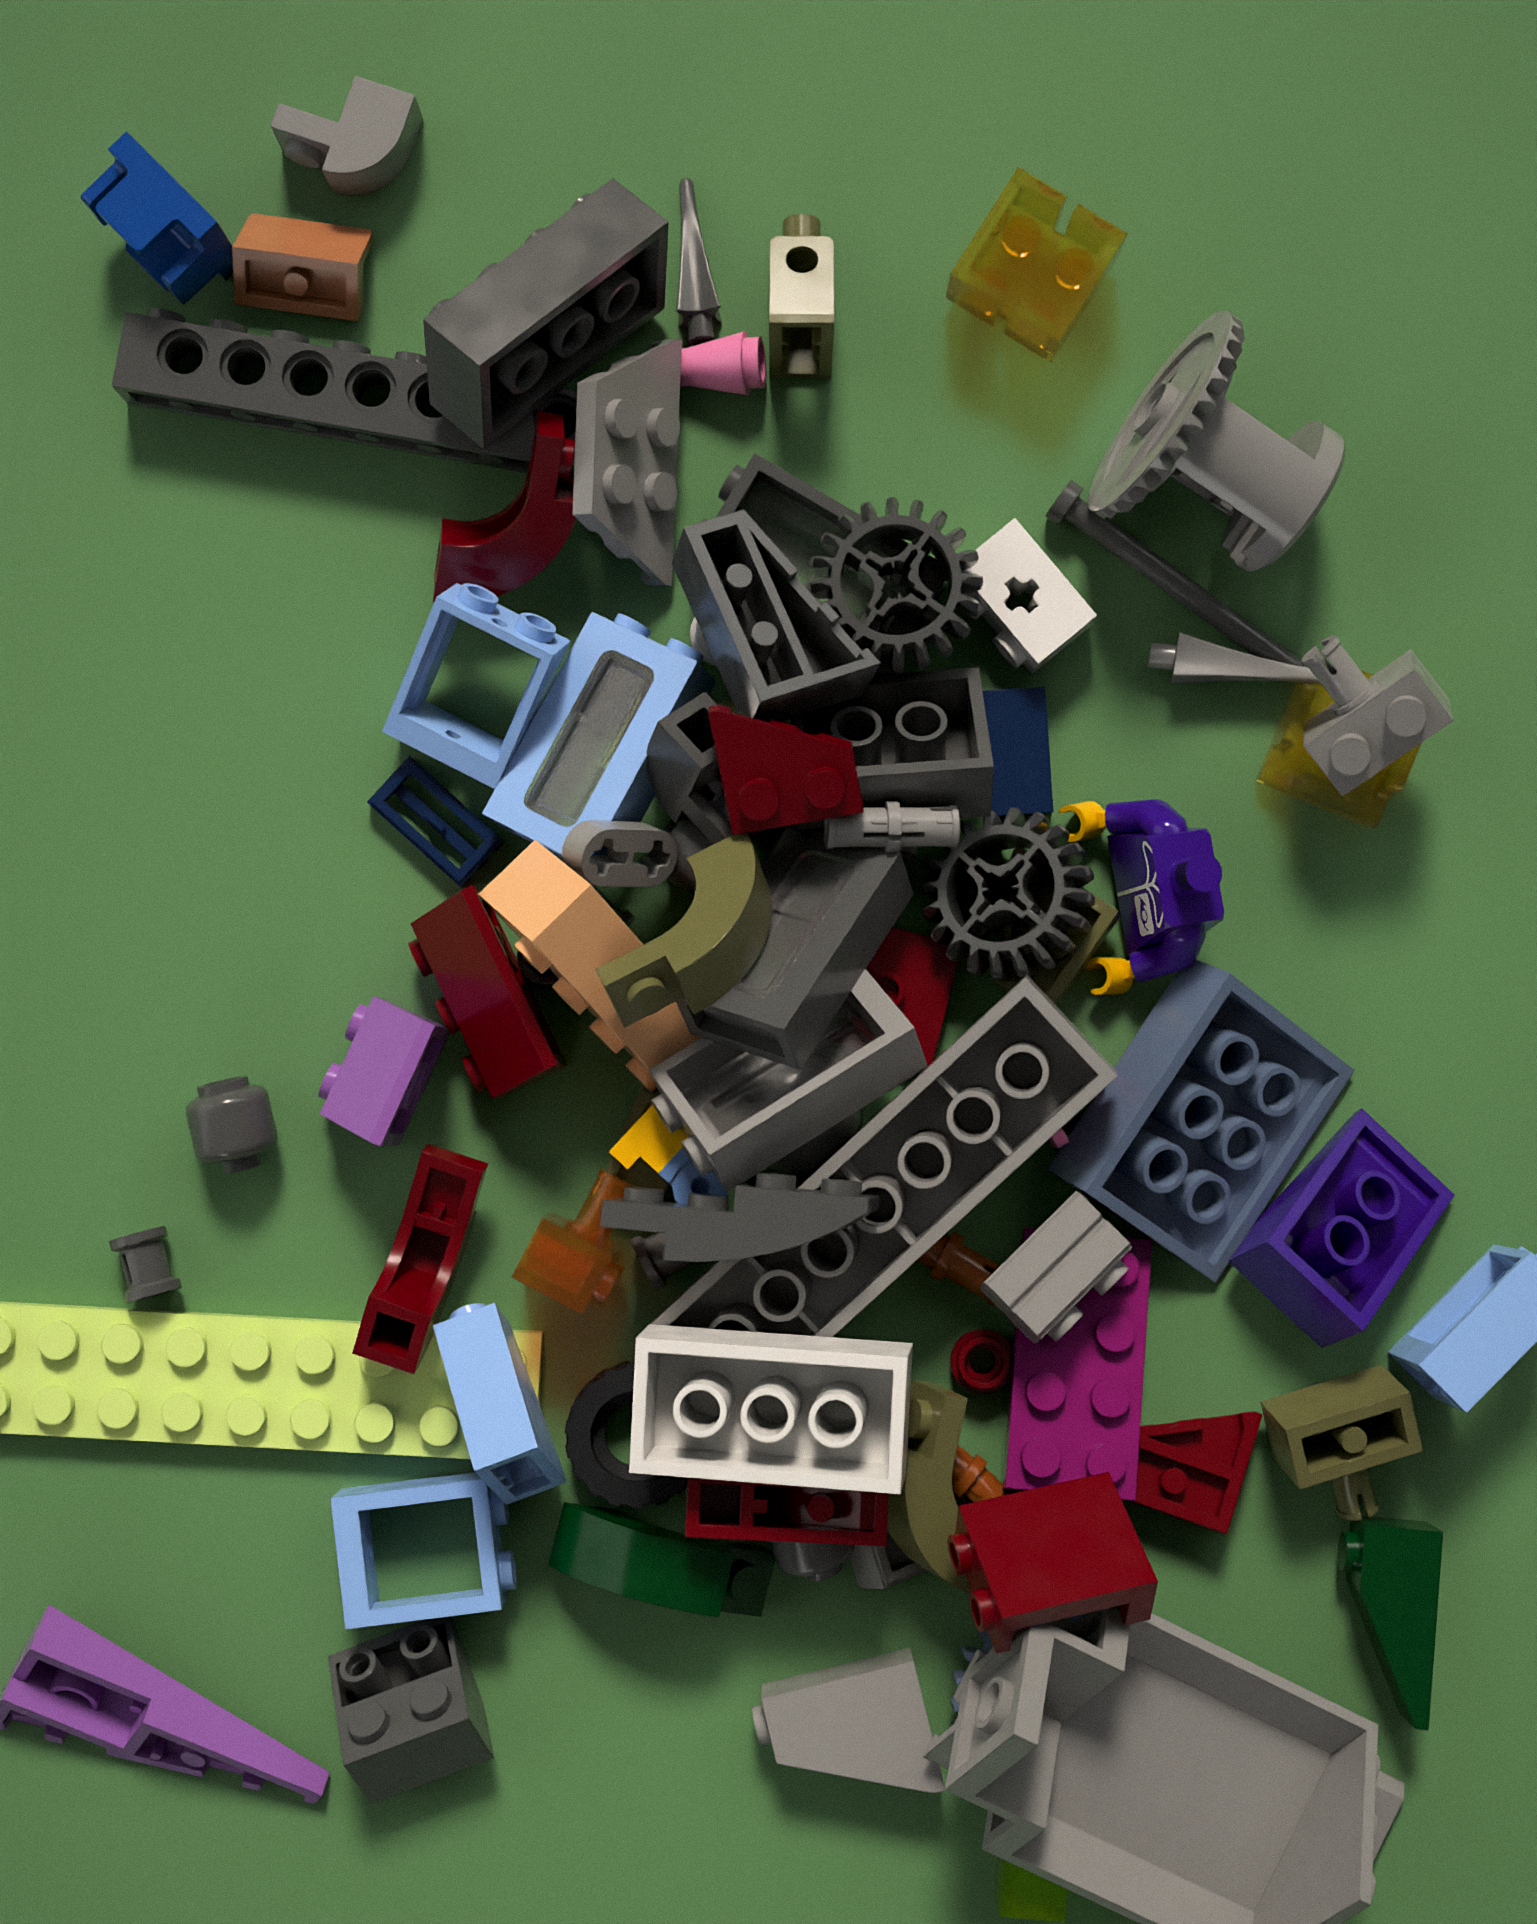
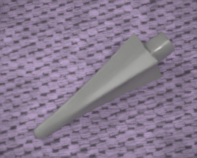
[1148,632,1320,684]

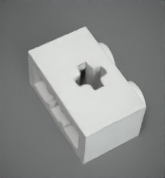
[962,518,1097,674]

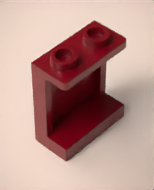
[947,1472,1158,1654]

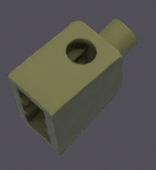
[769,214,834,378]

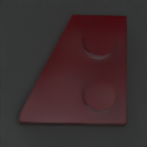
[708,704,864,835]
[1125,1411,1263,1535]

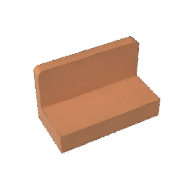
[232,214,373,321]

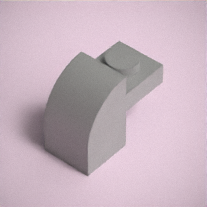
[270,76,423,195]

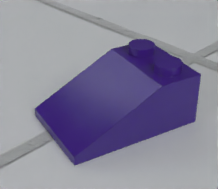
[1228,1108,1455,1348]

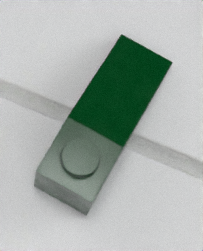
[1338,1516,1443,1730]

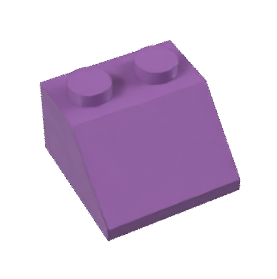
[318,996,450,1147]

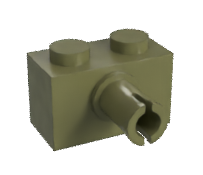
[1260,1364,1423,1521]

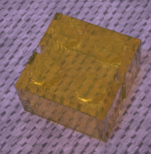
[945,167,1128,363]

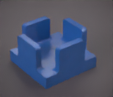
[80,131,233,305]

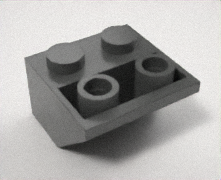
[328,1616,494,1804]

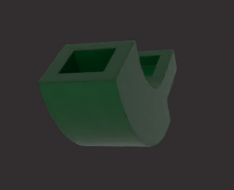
[548,1502,775,1617]

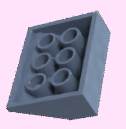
[1047,960,1355,1283]

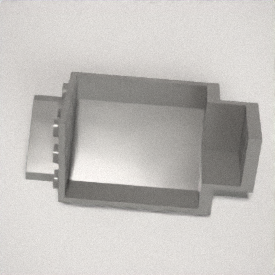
[923,1606,1404,1924]

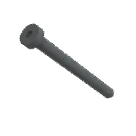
[1045,480,1305,667]

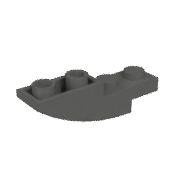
[600,1173,879,1262]

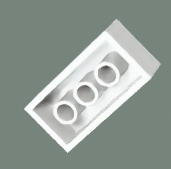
[629,1324,913,1494]

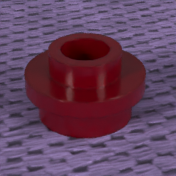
[950,1328,1013,1394]

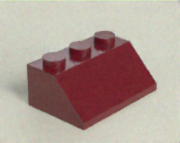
[408,885,567,1099]

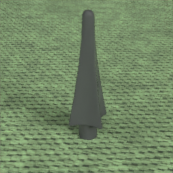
[676,178,722,346]

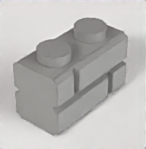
[979,1191,1132,1343]

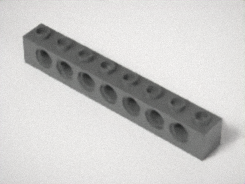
[111,308,577,478]

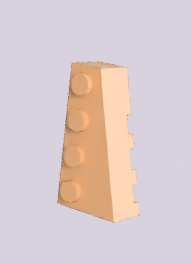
[479,840,702,1093]

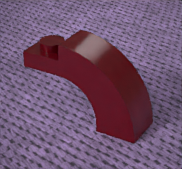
[433,411,576,602]
[352,1143,488,1374]

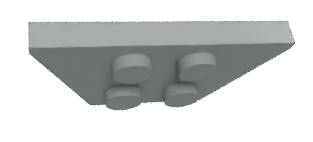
[572,339,682,586]

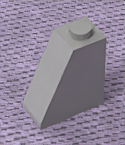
[752,1647,945,1793]

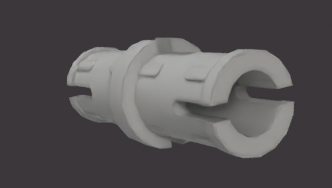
[824,801,960,853]

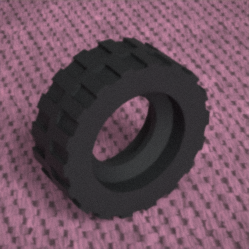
[564,1361,688,1509]

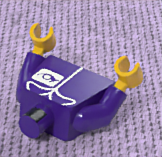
[1059,799,1224,995]

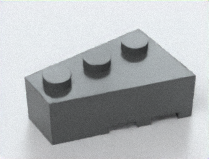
[672,510,881,723]

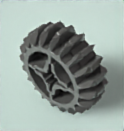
[807,497,983,675]
[921,807,1095,982]

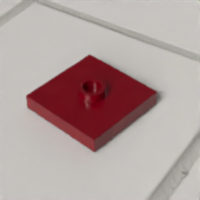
[823,927,958,1068]

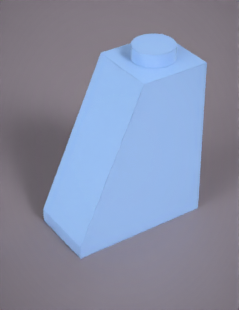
[433,1302,567,1505]

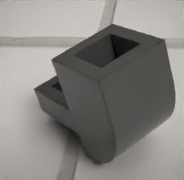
[646,692,763,844]

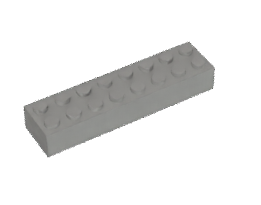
[650,975,1118,1337]

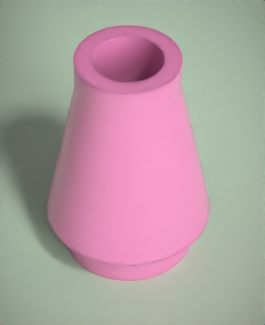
[680,331,766,395]

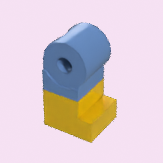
[609,1104,728,1204]

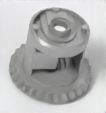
[1088,310,1345,572]

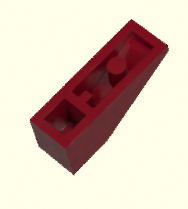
[685,1478,889,1546]

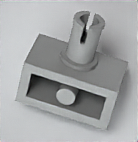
[1301,635,1454,797]

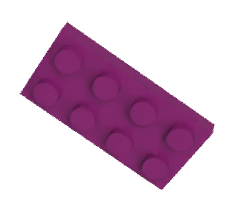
[1003,1228,1152,1501]

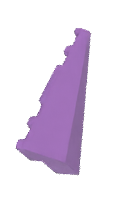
[0,1605,329,1804]

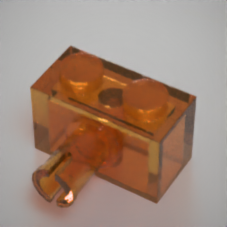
[512,1169,636,1314]

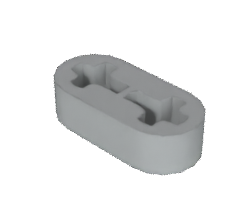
[562,820,678,887]

